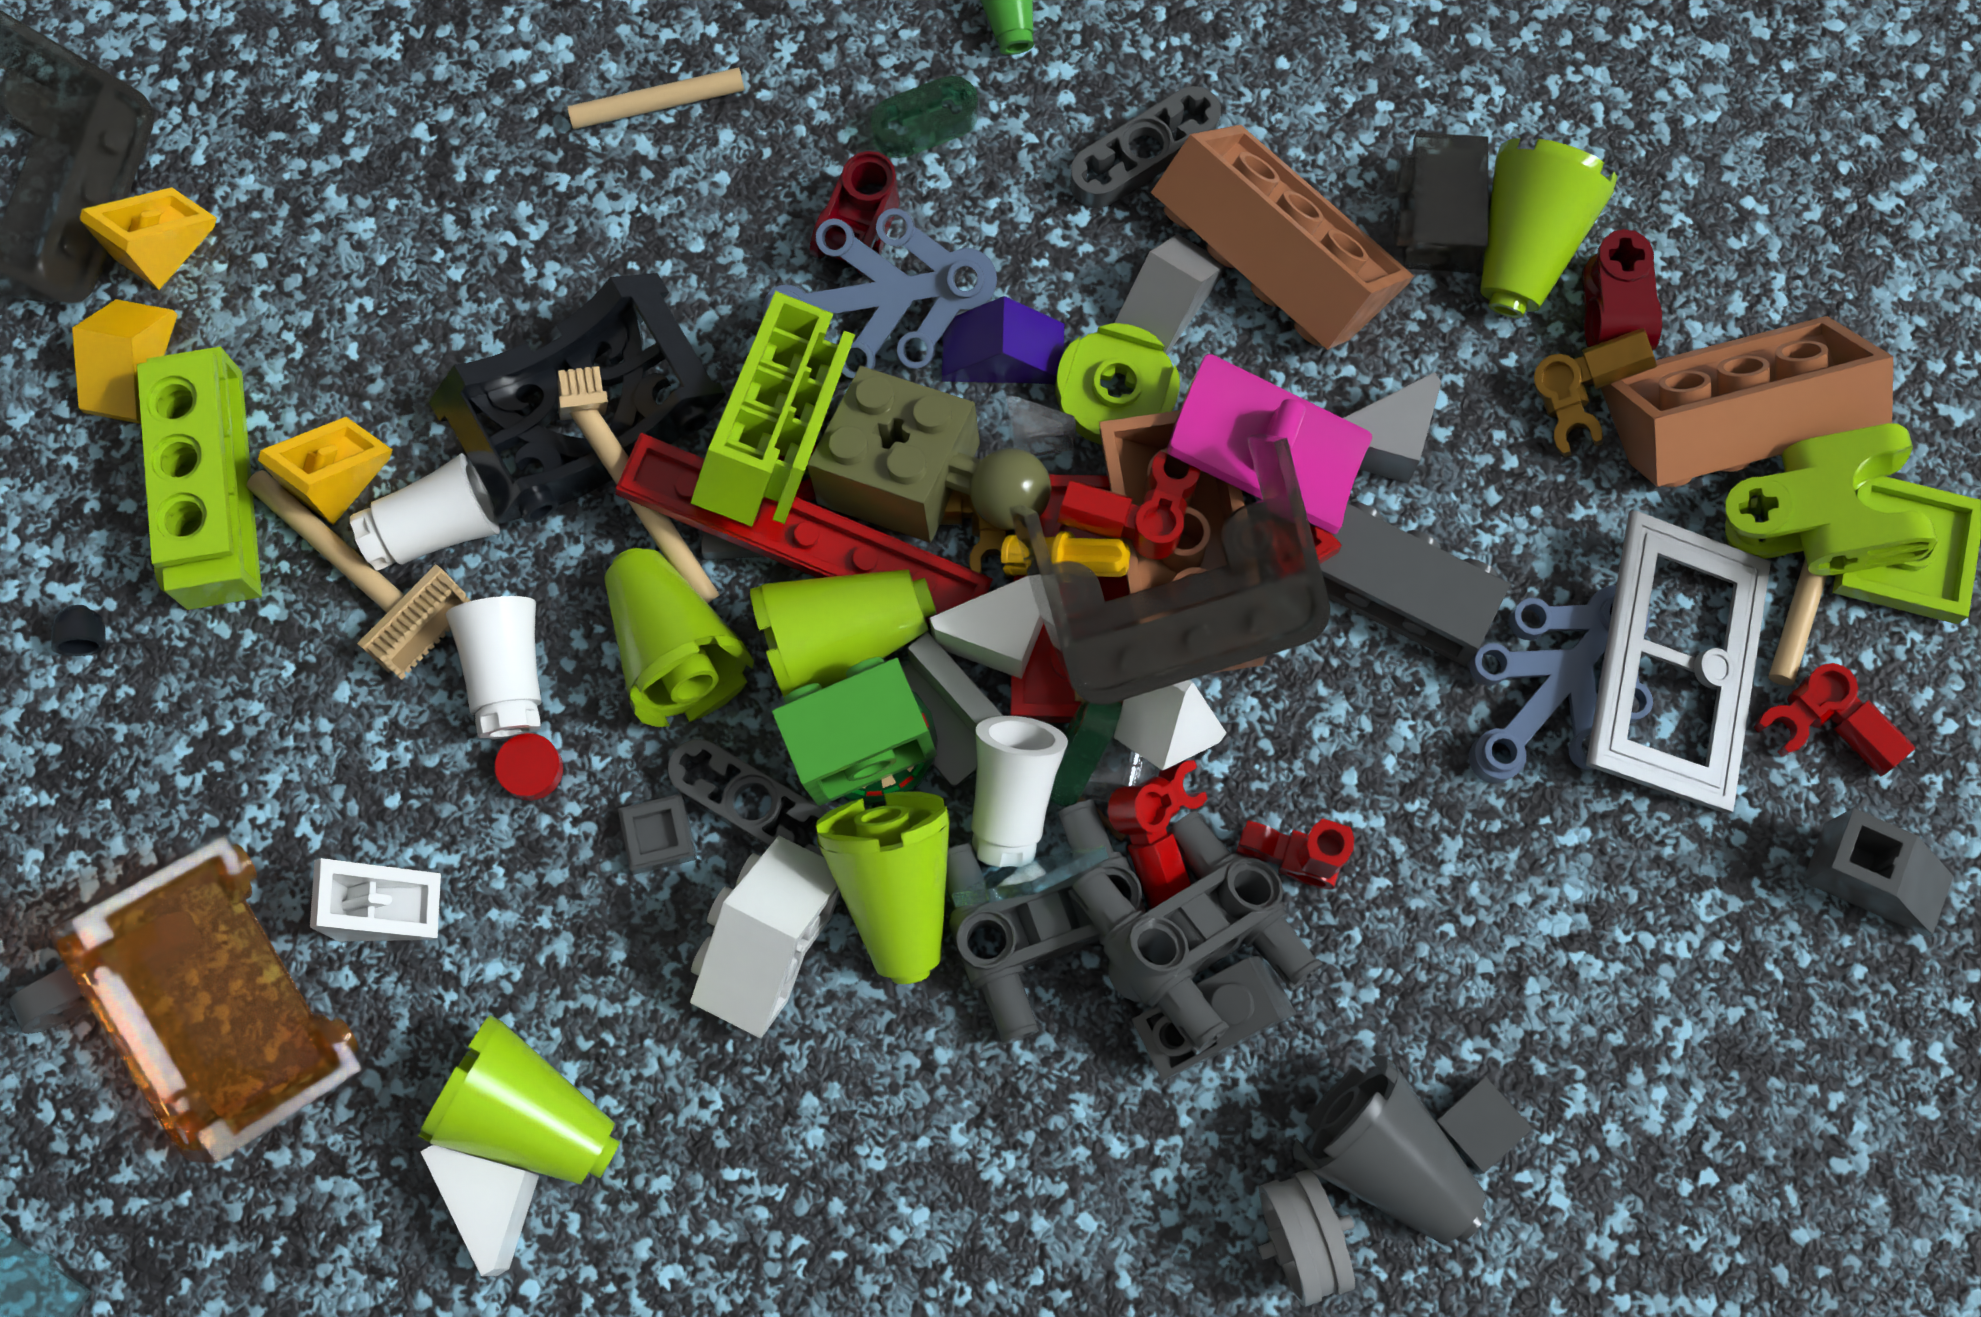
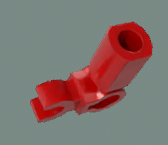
[1057,451,1200,560]
[1753,663,1916,777]
[1108,760,1208,909]
[1236,818,1354,890]

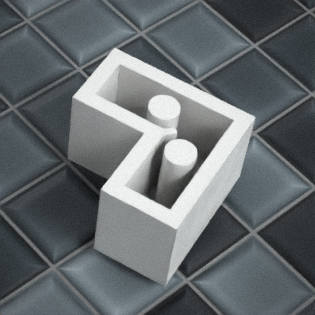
[690,836,840,1039]

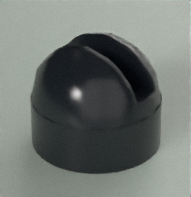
[51,605,106,656]

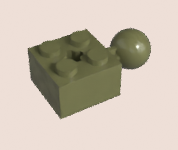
[807,366,1051,543]

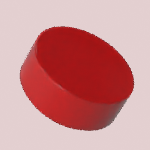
[495,733,563,801]

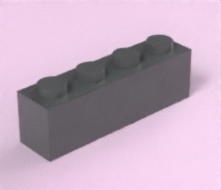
[1249,501,1511,666]

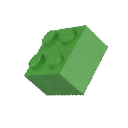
[772,657,938,806]

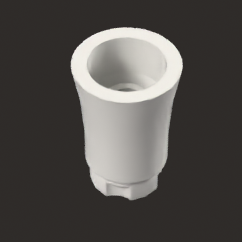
[350,453,500,571]
[445,596,541,740]
[971,716,1068,868]

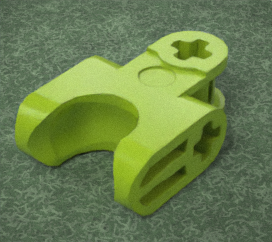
[1725,423,1938,576]

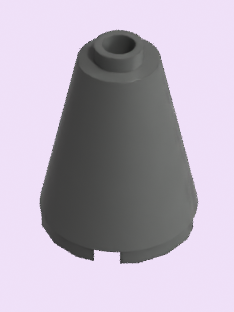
[1293,1055,1486,1244]

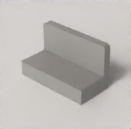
[902,632,1003,787]

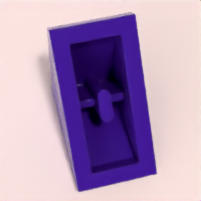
[942,296,1064,384]

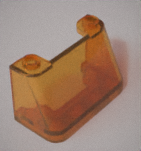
[49,835,362,1163]

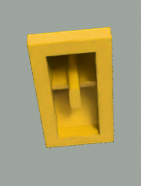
[80,187,217,290]
[72,299,178,424]
[258,417,393,525]

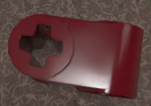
[809,151,900,277]
[1581,229,1662,351]

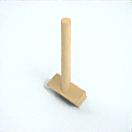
[558,366,720,603]
[247,470,471,680]

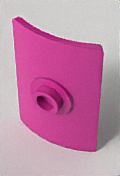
[1167,354,1372,534]

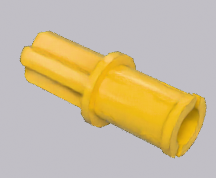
[1001,531,1131,582]

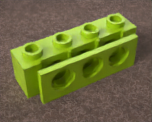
[691,291,855,526]
[137,346,262,610]

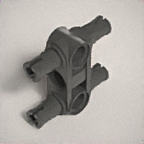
[946,799,1154,1045]
[1069,811,1323,1055]

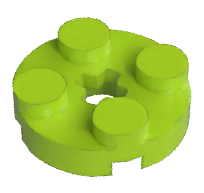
[1055,323,1180,445]

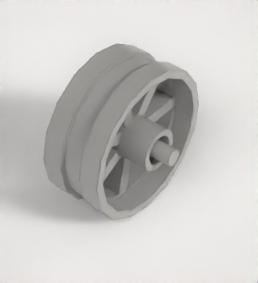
[1258,1169,1355,1307]

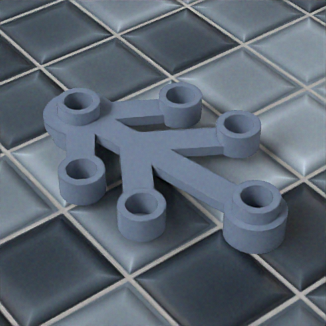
[762,208,997,378]
[1469,585,1653,784]

